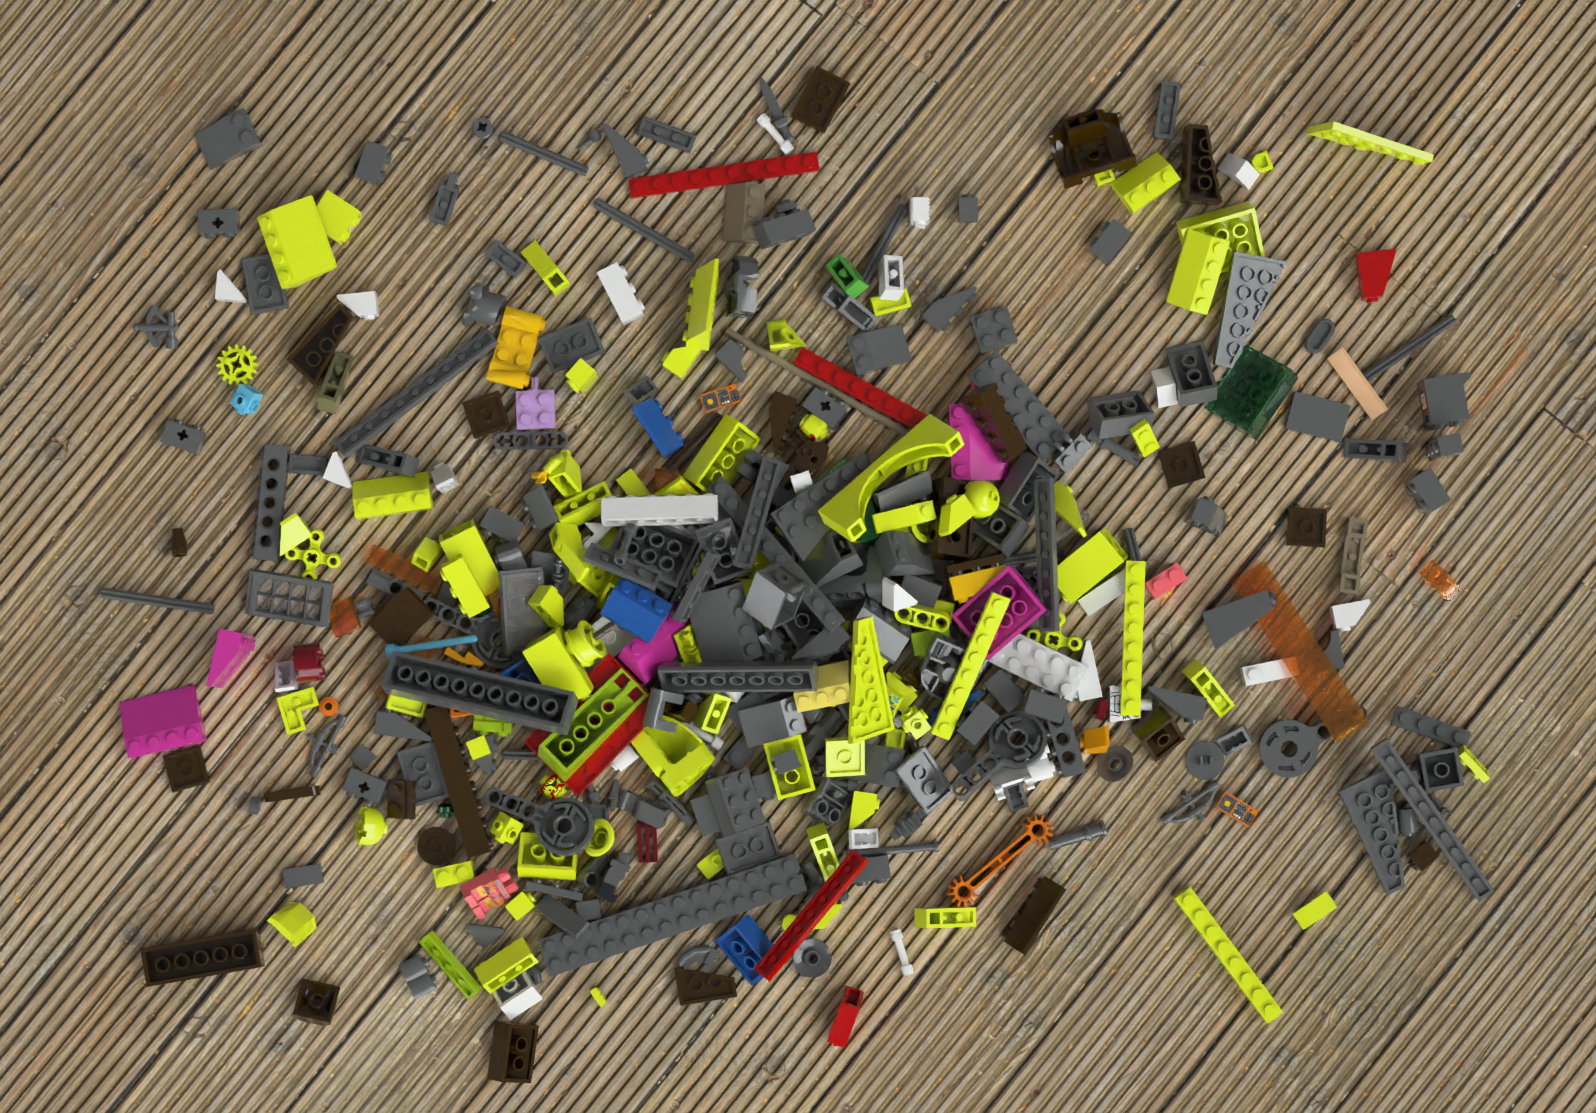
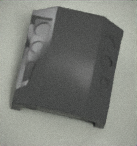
[802,777,853,827]

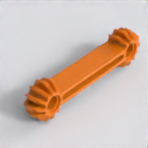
[947,813,1054,908]

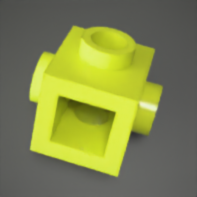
[899,705,932,740]
[489,811,524,845]

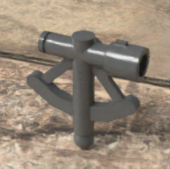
[133,305,178,349]

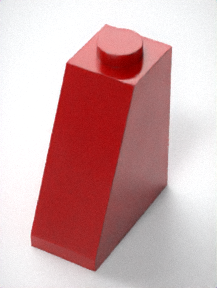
[1355,248,1396,303]
[827,985,864,1048]

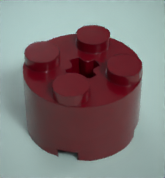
[293,642,326,684]

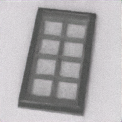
[498,567,547,656]
[245,569,334,627]

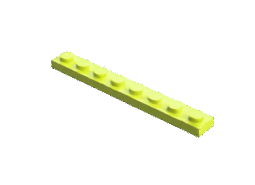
[1120,561,1146,716]
[930,591,1011,740]

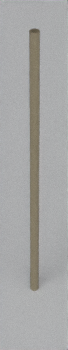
[725,328,910,436]

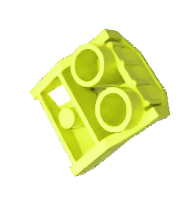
[267,901,317,947]

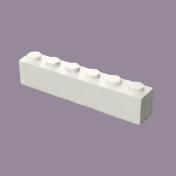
[601,493,719,527]

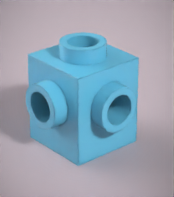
[229,384,264,415]

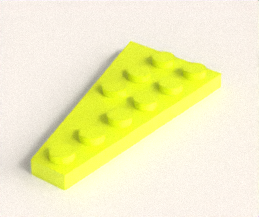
[1306,122,1434,165]
[848,616,895,744]

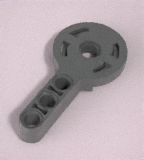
[423,598,530,669]
[1260,705,1367,778]
[952,711,1047,801]
[485,788,595,856]

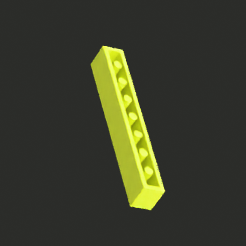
[1172,886,1283,1024]

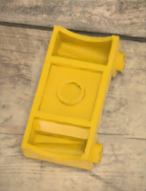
[486,306,546,391]

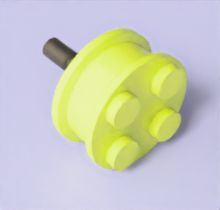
[565,620,616,667]

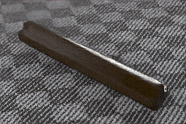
[666,412,723,473]

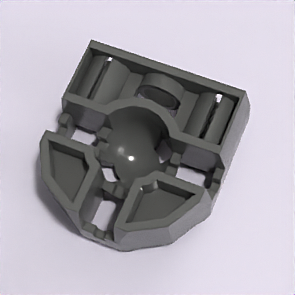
[725,255,759,318]
[919,631,988,701]

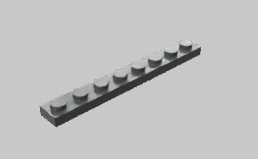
[1034,477,1060,633]

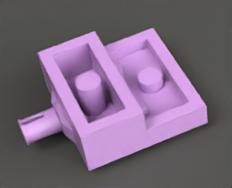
[515,377,556,430]

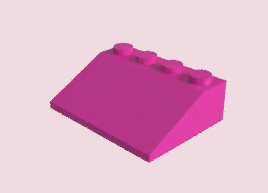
[948,403,1008,482]
[951,565,1047,660]
[206,628,256,688]
[120,685,207,758]

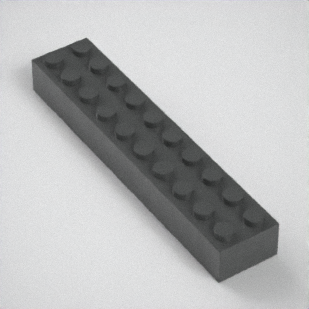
[381,651,579,735]

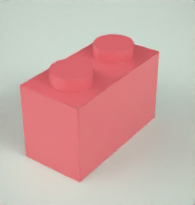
[1145,563,1188,600]

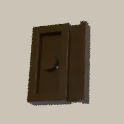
[388,779,416,820]

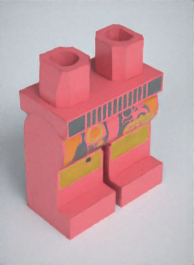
[459,867,519,920]

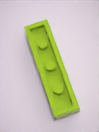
[419,930,483,1000]

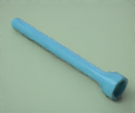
[385,635,478,659]

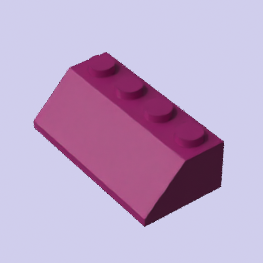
[618,603,691,684]

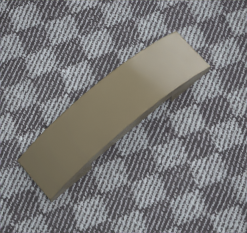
[1339,517,1369,595]

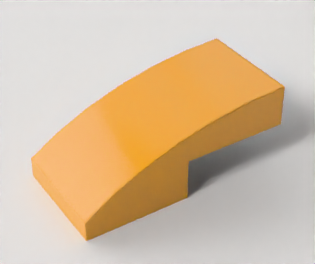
[444,647,485,666]

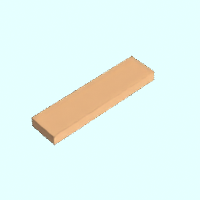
[1327,347,1388,420]

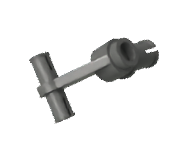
[802,861,849,902]

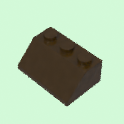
[487,1021,539,1083]

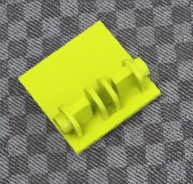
[673,624,702,662]

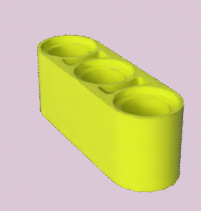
[895,604,951,632]

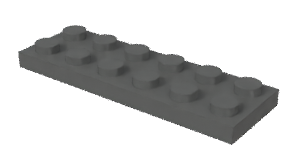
[967,350,1070,461]

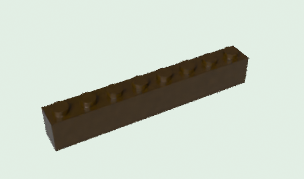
[424,706,494,859]

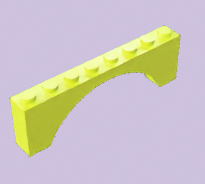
[818,414,965,543]

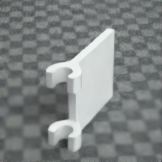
[984,760,1035,801]

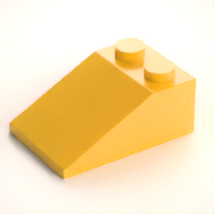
[948,564,1007,605]

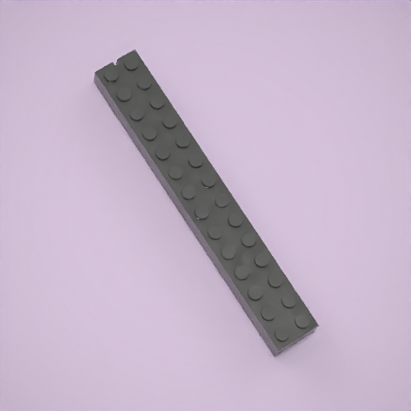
[538,853,807,977]

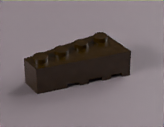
[1180,124,1223,206]
[286,304,354,386]
[961,382,1027,463]

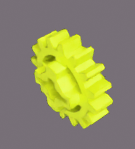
[216,344,259,386]

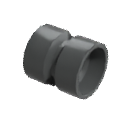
[734,448,763,484]

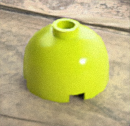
[964,480,1000,519]
[355,806,388,845]

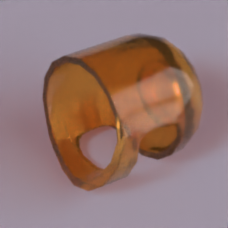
[653,468,682,494]

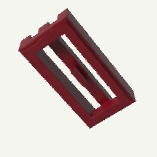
[637,824,658,863]

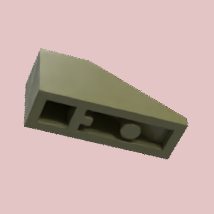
[317,351,354,414]

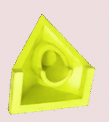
[767,320,808,352]
[280,513,312,556]

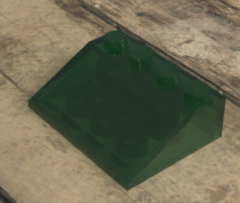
[1204,345,1298,441]

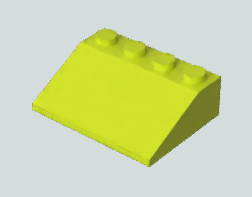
[257,195,337,289]
[1176,201,1265,273]
[683,258,719,351]

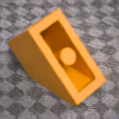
[1079,726,1110,754]

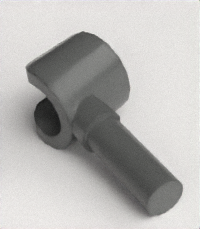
[578,129,601,151]
[1430,794,1452,820]

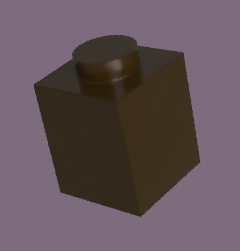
[1406,841,1439,871]

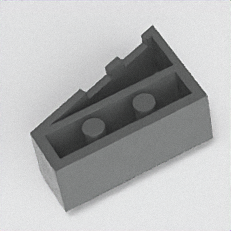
[1184,496,1229,537]

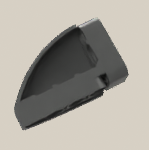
[818,543,893,608]

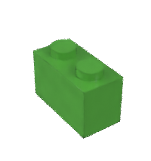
[825,253,869,299]

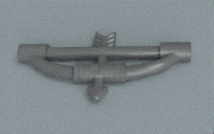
[307,715,347,778]
[1161,780,1220,824]

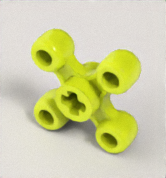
[284,528,342,579]
[1026,611,1083,651]

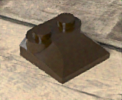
[292,978,340,1026]

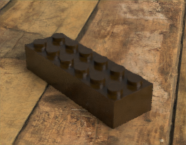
[140,928,265,987]

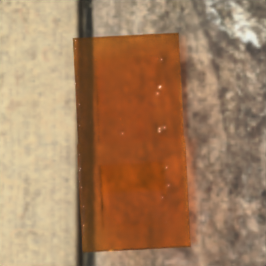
[1419,560,1462,602]

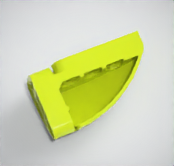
[631,715,715,796]

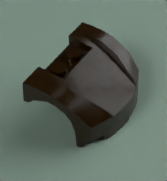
[1049,109,1137,189]

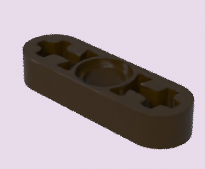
[264,785,321,803]

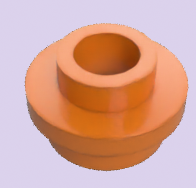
[319,697,339,716]

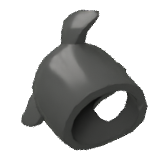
[462,284,507,326]

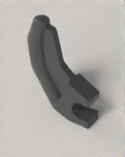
[676,945,724,967]

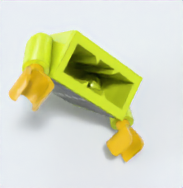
[531,450,582,506]

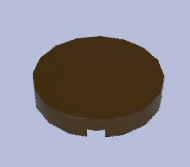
[417,827,456,865]

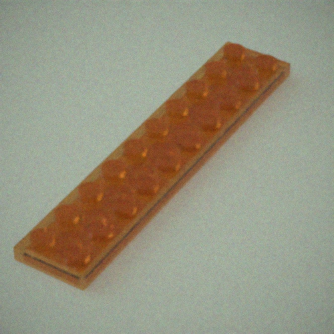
[1232,561,1370,744]

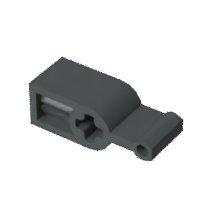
[617,789,671,829]

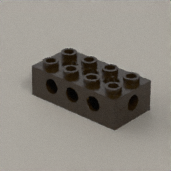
[926,476,974,562]

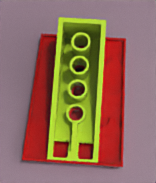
[524,653,650,797]

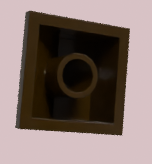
[1130,705,1186,762]

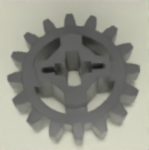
[889,807,927,841]

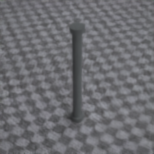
[846,840,939,857]

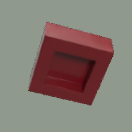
[1093,700,1109,721]

